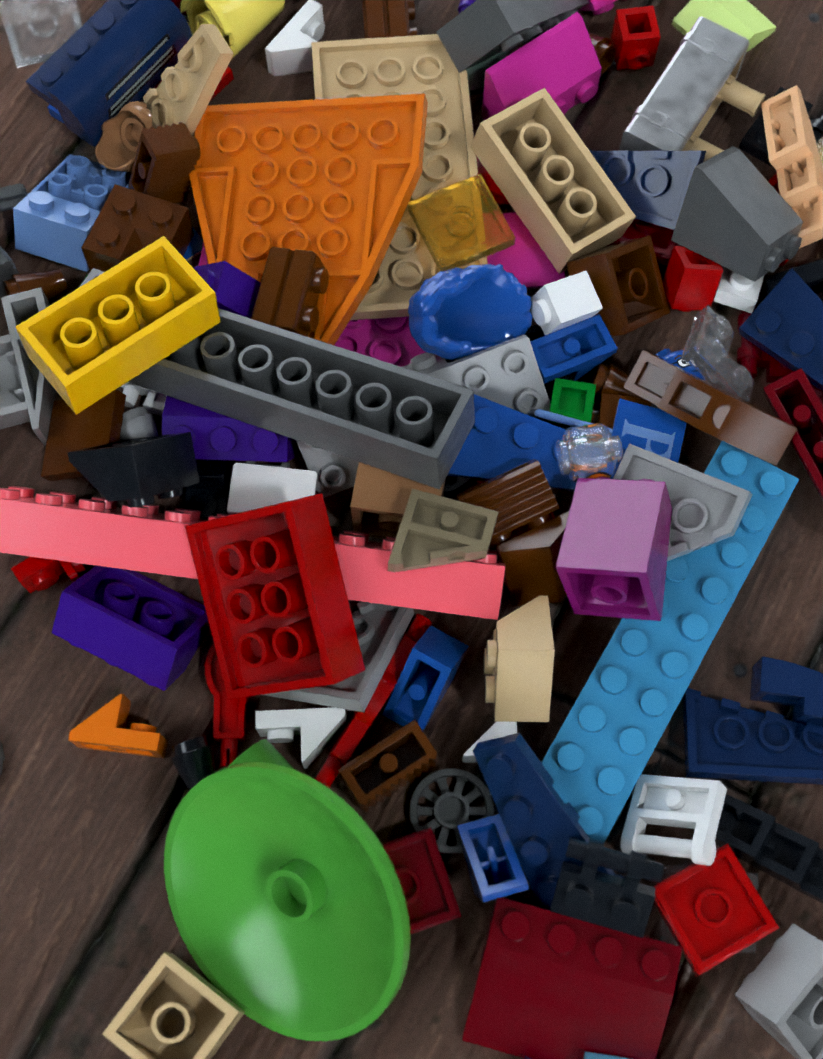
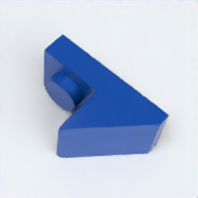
[530,314,618,384]

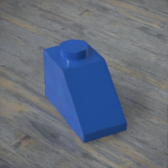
[382,626,469,732]

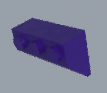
[162,396,295,462]
[52,566,210,691]

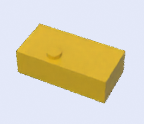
[15,236,221,415]

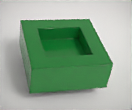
[548,378,596,425]

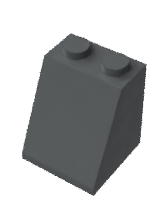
[671,146,804,282]

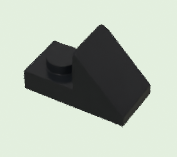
[184,459,231,519]

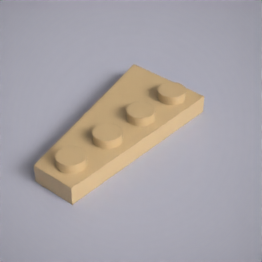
[143,24,234,136]

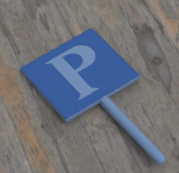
[535,398,687,463]

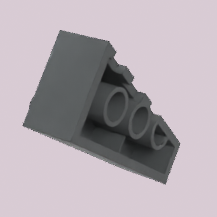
[436,0,589,73]

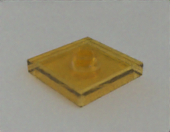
[408,174,516,271]

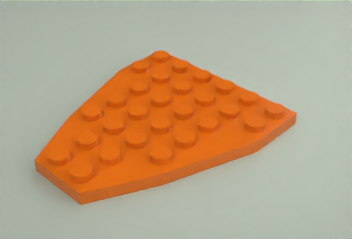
[189,93,428,345]

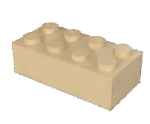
[470,88,636,274]

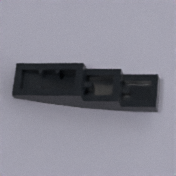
[691,777,823,903]

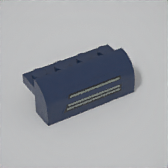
[26,0,193,148]

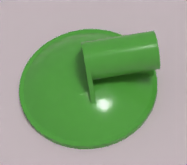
[164,739,410,1041]

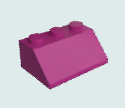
[482,12,602,121]

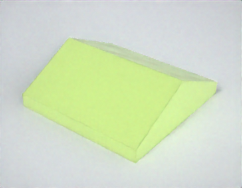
[672,0,776,53]

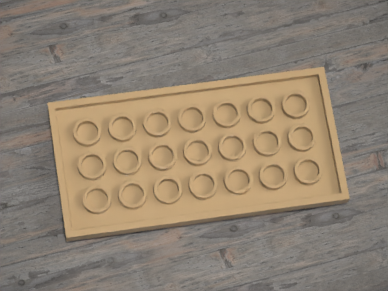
[311,34,488,320]

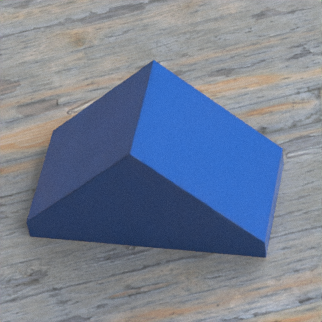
[457,814,529,902]

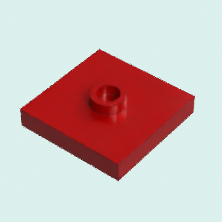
[653,843,779,976]

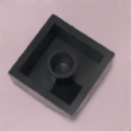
[67,432,200,507]

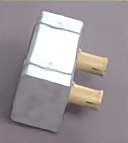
[619,17,766,162]

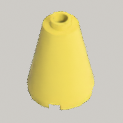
[180,0,285,61]

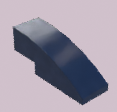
[750,656,823,726]

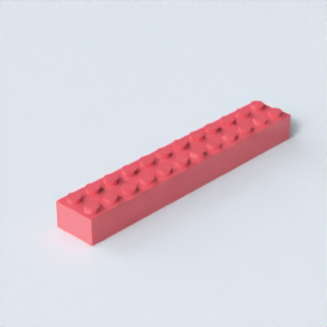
[0,486,505,620]

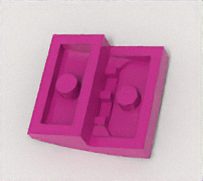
[482,212,565,289]

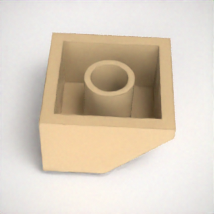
[484,596,555,722]
[102,952,245,1059]

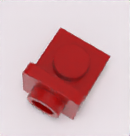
[11,557,86,594]

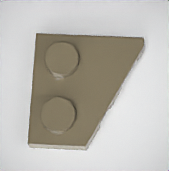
[388,489,498,572]

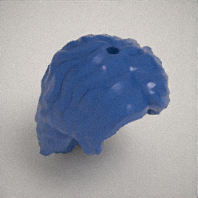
[408,264,533,360]

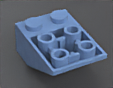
[13,154,131,272]

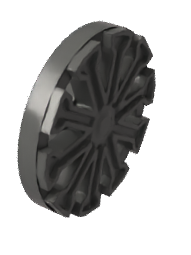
[410,768,494,854]

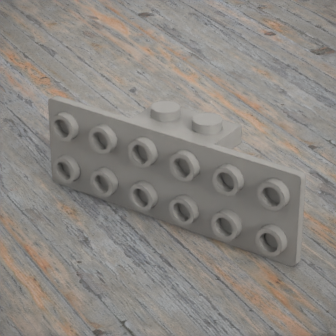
[296,335,551,498]

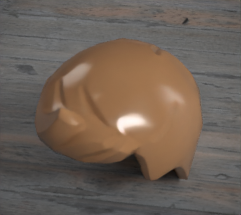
[95,101,155,172]

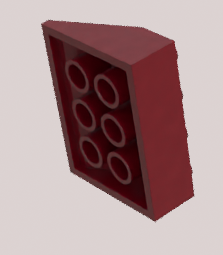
[461,897,683,1059]

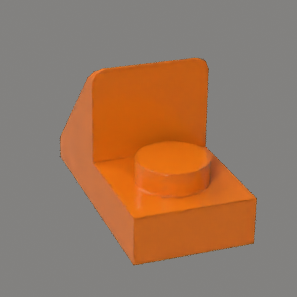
[68,693,168,759]

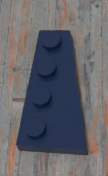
[683,688,823,785]
[473,733,623,910]

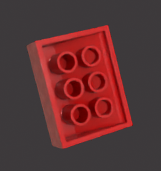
[185,493,365,700]

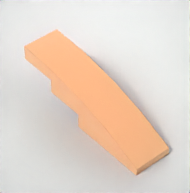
[761,85,823,248]

